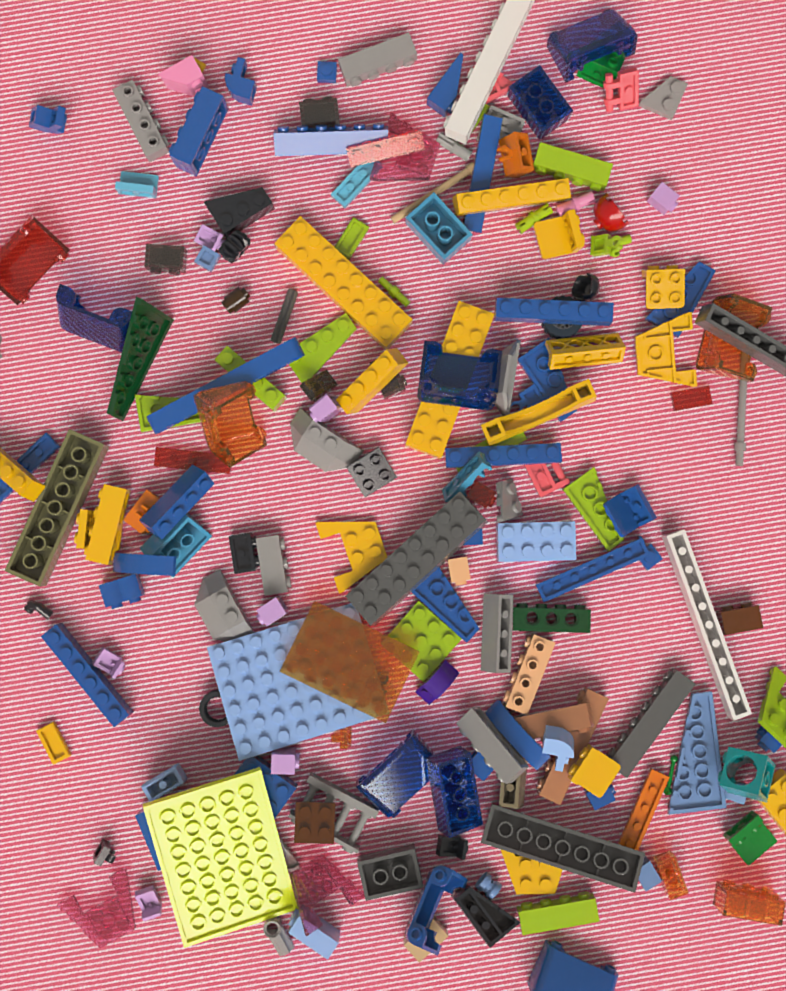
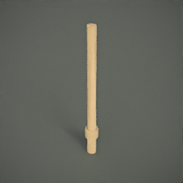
[390,162,474,224]

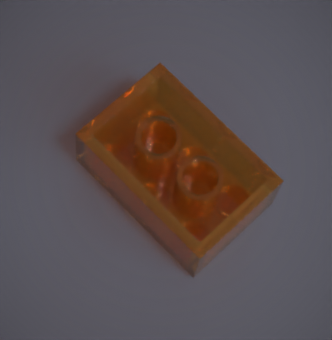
[713,880,786,926]

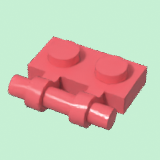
[603,67,639,112]

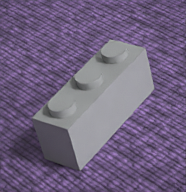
[255,535,292,596]

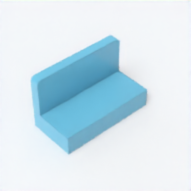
[115,171,159,198]

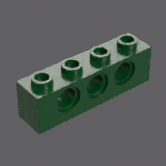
[512,603,591,633]

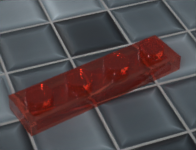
[346,129,425,167]

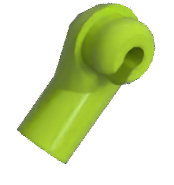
[609,234,632,258]

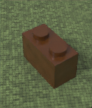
[716,602,763,635]

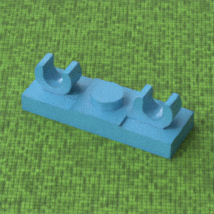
[442,451,492,503]

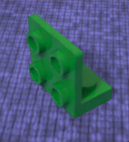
[576,38,627,88]
[723,811,777,865]

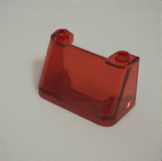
[0,215,70,306]

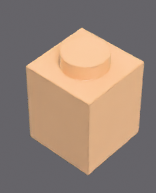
[447,557,471,586]

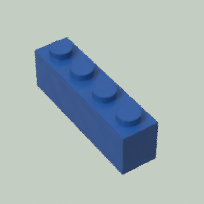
[139,465,215,539]

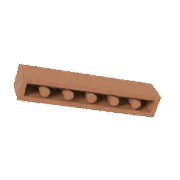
[536,687,609,805]

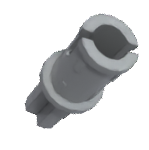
[436,133,473,162]

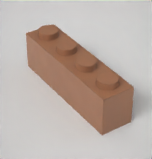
[515,703,595,741]

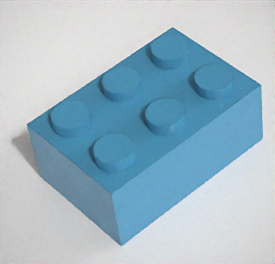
[405,192,473,265]

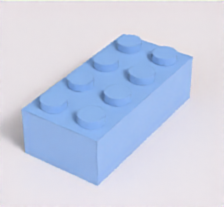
[496,521,576,562]

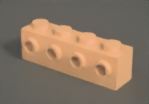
[503,633,555,715]

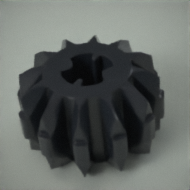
[219,230,251,263]

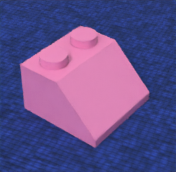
[159,55,209,96]

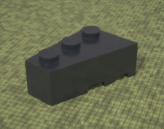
[204,187,275,238]
[451,884,521,948]

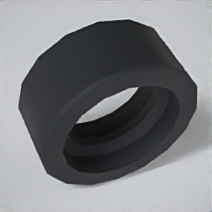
[199,689,228,727]

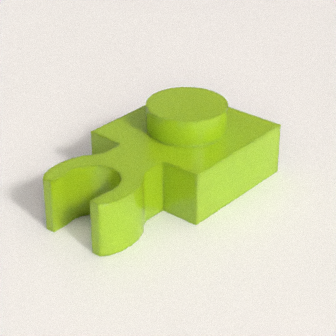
[590,234,623,257]

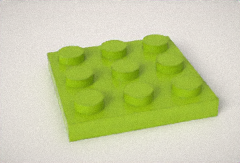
[381,600,462,682]

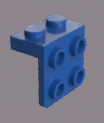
[603,484,657,537]

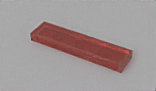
[154,447,233,474]

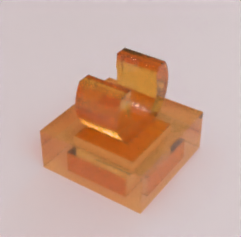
[331,727,352,749]

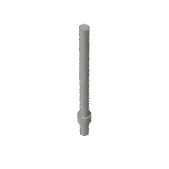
[734,352,749,466]

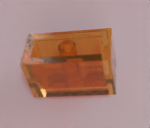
[652,850,689,900]

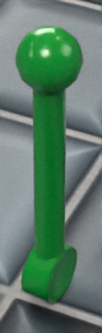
[664,755,678,795]

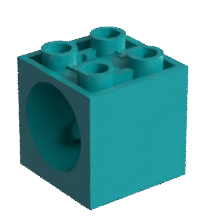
[718,746,776,803]

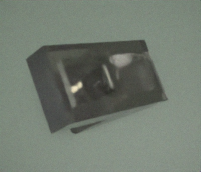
[300,370,338,402]

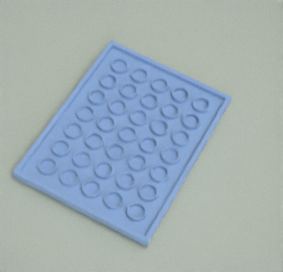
[207,603,390,761]

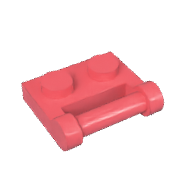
[524,463,571,497]

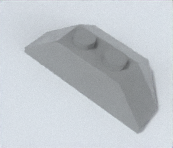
[485,340,521,416]
[290,408,364,472]
[194,569,255,642]

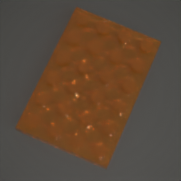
[279,601,419,723]

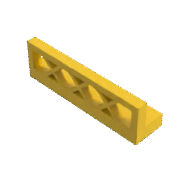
[545,333,626,370]

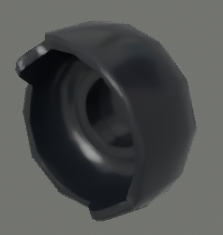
[572,273,600,302]

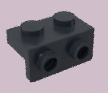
[229,532,260,574]

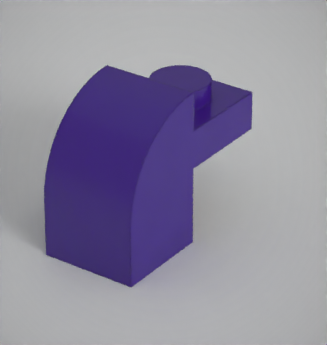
[415,660,459,705]

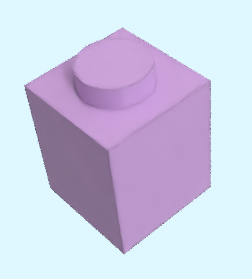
[646,182,680,215]

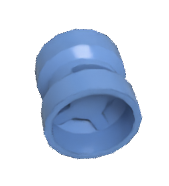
[475,872,502,900]

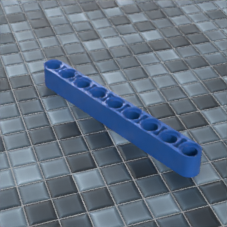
[146,337,305,434]

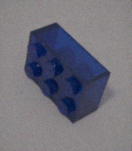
[507,65,573,140]

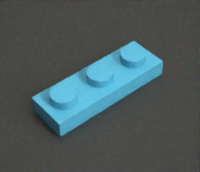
[331,154,383,209]

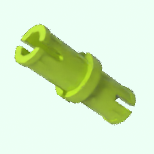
[515,203,553,234]

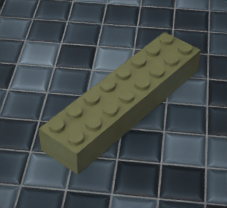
[5,429,110,587]

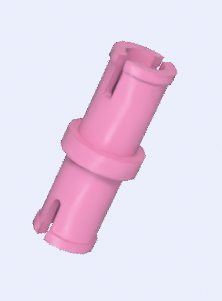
[555,191,595,217]

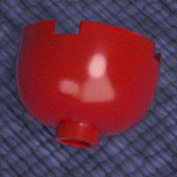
[593,193,629,232]

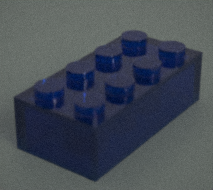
[426,746,483,838]

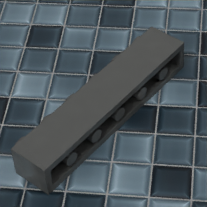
[695,303,786,376]
[606,668,696,778]

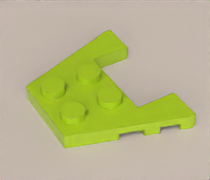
[757,666,786,748]

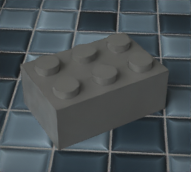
[357,843,423,901]

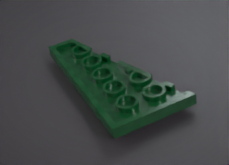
[107,296,174,421]

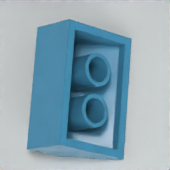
[140,513,212,578]

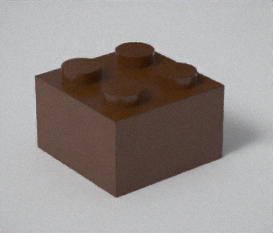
[294,801,335,844]

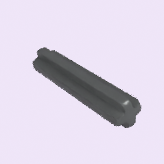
[271,289,298,344]

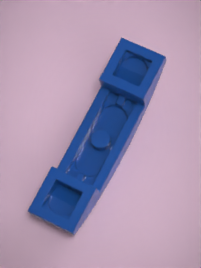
[113,553,176,576]
[485,699,551,770]

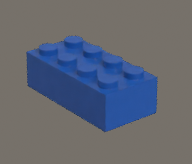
[169,86,229,177]

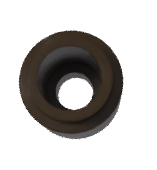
[221,287,251,314]

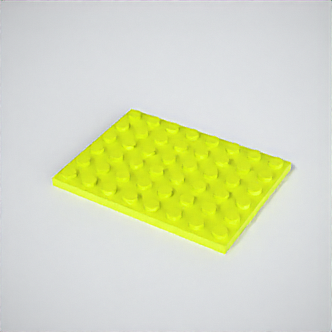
[143,767,298,948]

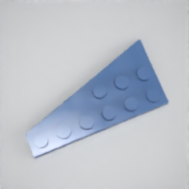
[667,691,727,815]

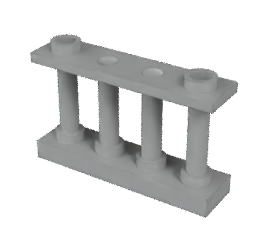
[288,772,379,853]

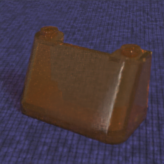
[696,293,772,382]
[194,381,267,468]

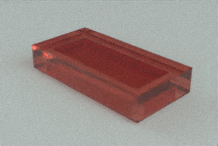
[670,386,713,412]

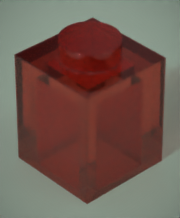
[466,480,496,509]

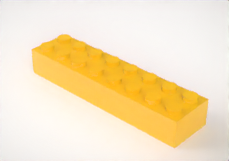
[274,216,413,350]
[405,301,495,459]

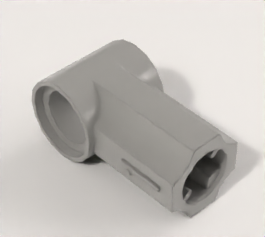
[263,916,295,956]

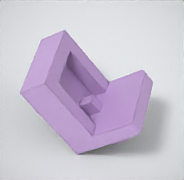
[194,224,225,251]
[92,647,125,679]
[135,885,162,921]

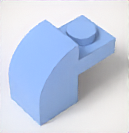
[542,725,574,772]

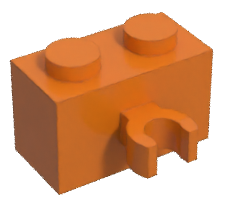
[497,132,534,178]
[123,489,160,534]

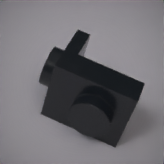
[436,835,468,860]

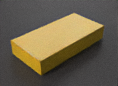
[36,721,72,765]

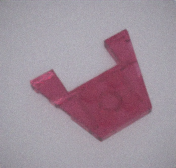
[370,113,440,181]
[289,854,365,936]
[57,867,136,948]

